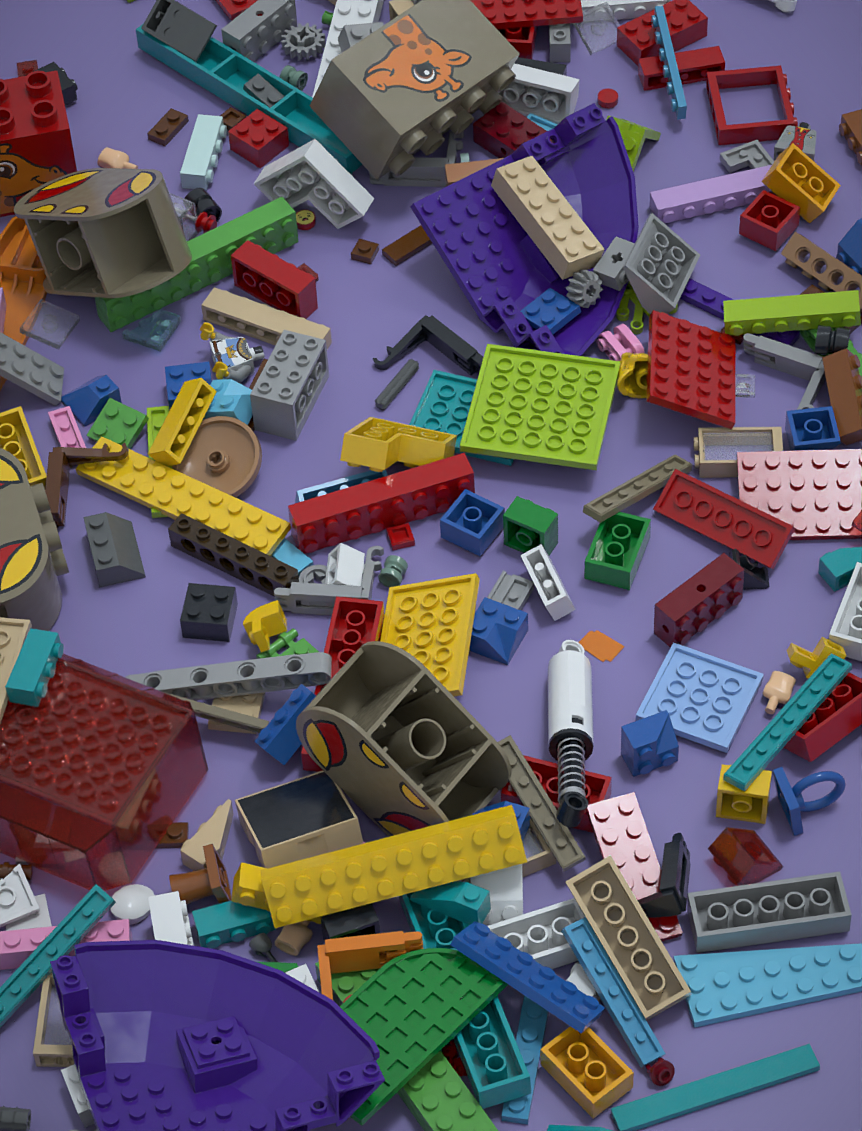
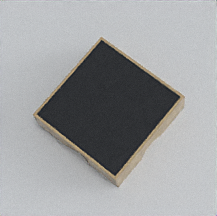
[235,771,363,869]

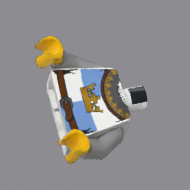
[200,322,265,383]

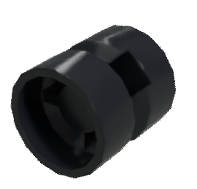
[183,188,222,222]
[815,325,850,355]

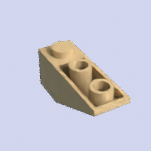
[180,799,234,871]

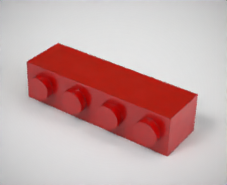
[638,46,725,91]

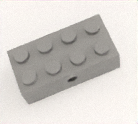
[221,0,298,62]

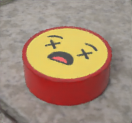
[296,210,316,230]

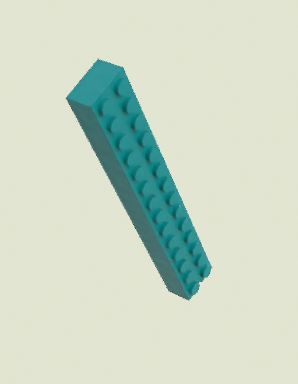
[136,23,363,174]

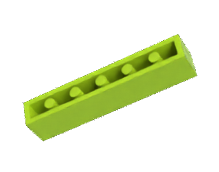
[723,290,861,336]

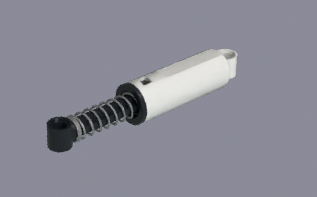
[548,640,594,828]

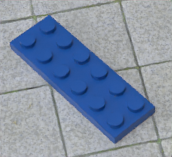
[450,921,605,1033]

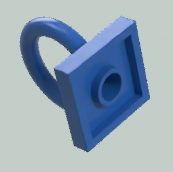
[773,767,846,836]

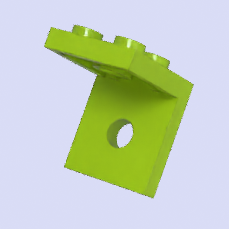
[606,115,661,172]

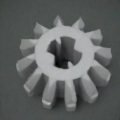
[565,269,604,308]

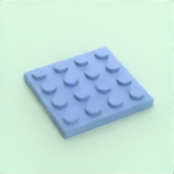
[636,642,764,753]

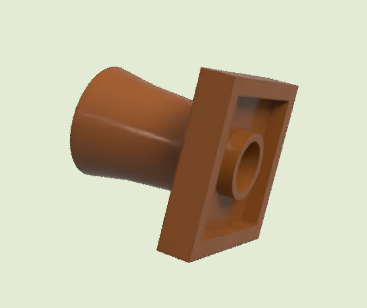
[169,843,232,906]

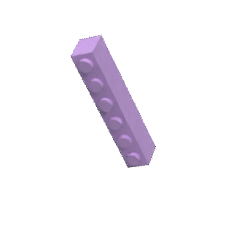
[650,165,777,224]

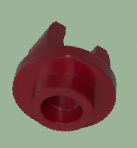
[646,1058,675,1086]

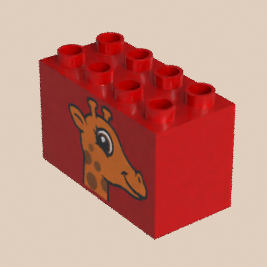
[0,70,77,217]

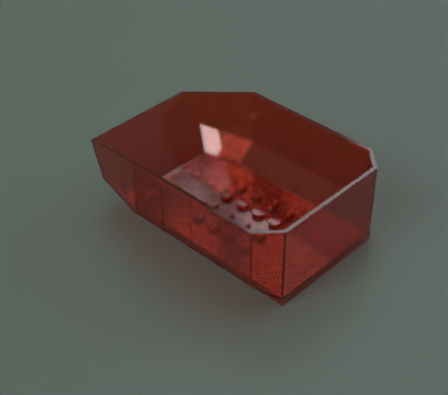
[0,654,208,891]

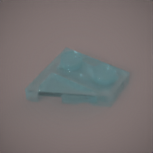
[122,309,181,352]

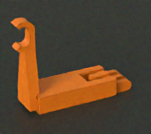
[317,931,424,1000]

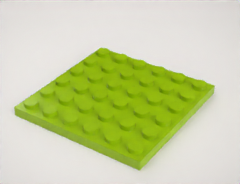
[460,344,621,470]

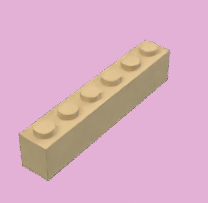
[201,287,332,350]

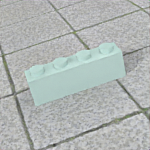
[180,114,227,191]

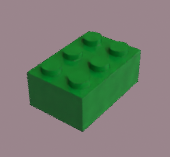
[584,512,651,590]

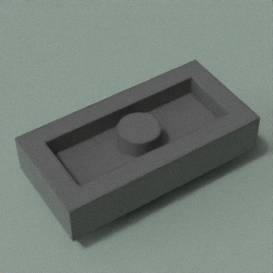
[243,74,284,108]

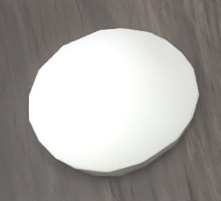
[111,884,155,925]

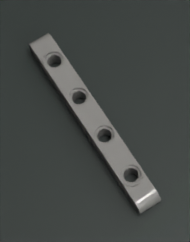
[121,652,332,707]

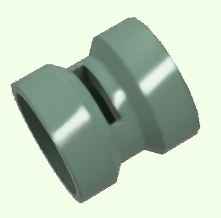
[280,65,308,91]
[378,555,408,587]

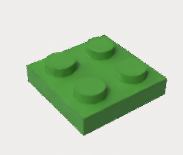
[86,398,149,449]

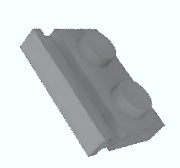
[487,571,534,610]

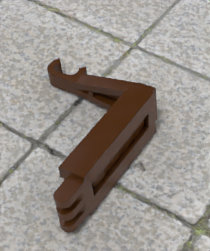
[45,442,129,531]

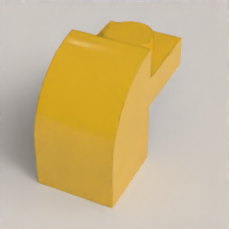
[243,600,287,652]
[786,637,847,679]

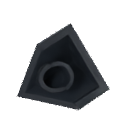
[729,549,770,590]

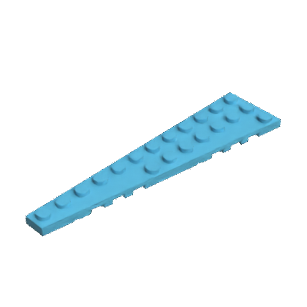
[673,943,862,1028]

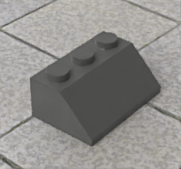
[83,512,146,587]

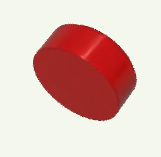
[597,88,618,108]

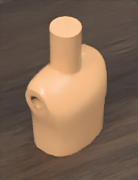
[97,147,138,169]
[762,671,796,714]
[275,920,313,956]

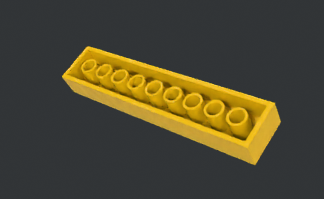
[261,805,527,928]

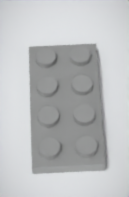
[0,332,64,406]

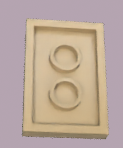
[208,692,265,734]

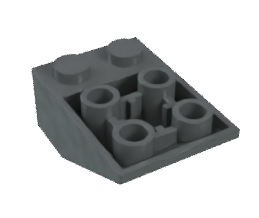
[141,0,217,61]

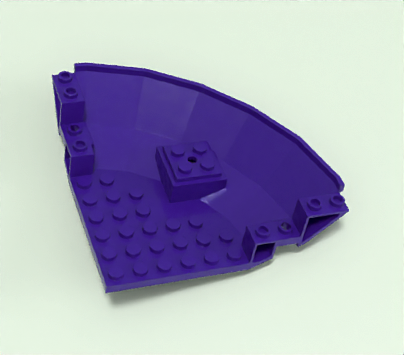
[410,103,639,356]
[50,940,385,1131]

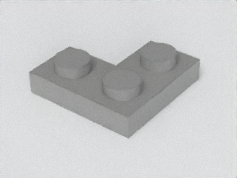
[720,140,774,173]

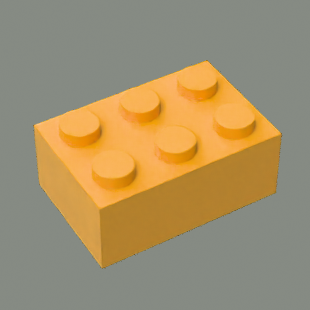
[761,143,841,224]
[540,1026,634,1119]

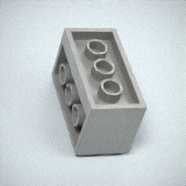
[250,330,329,441]

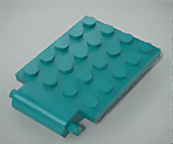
[409,370,514,466]

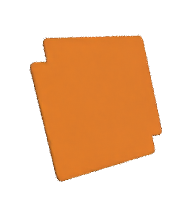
[578,630,624,662]

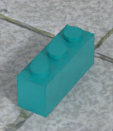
[5,628,64,707]
[192,901,276,949]

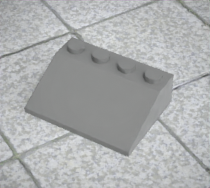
[623,213,700,314]

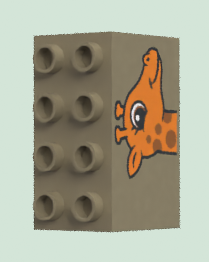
[310,0,519,180]

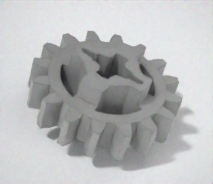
[281,23,326,60]

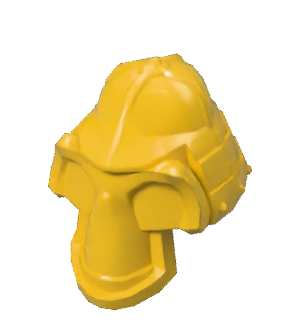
[617,352,648,398]

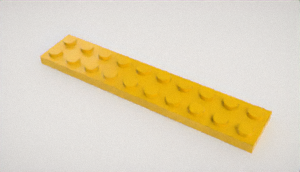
[75,436,291,556]

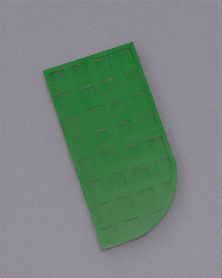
[340,948,507,1126]

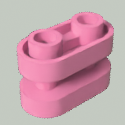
[597,323,645,361]

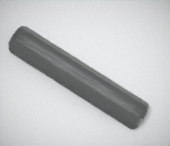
[375,359,419,410]

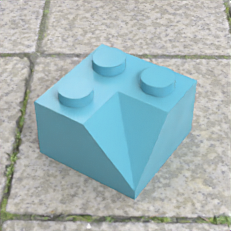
[203,379,253,425]

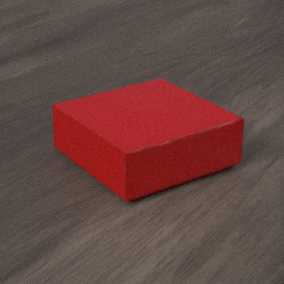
[386,523,415,551]

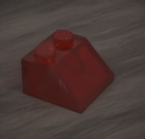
[708,827,784,886]

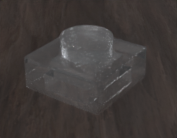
[735,374,755,398]

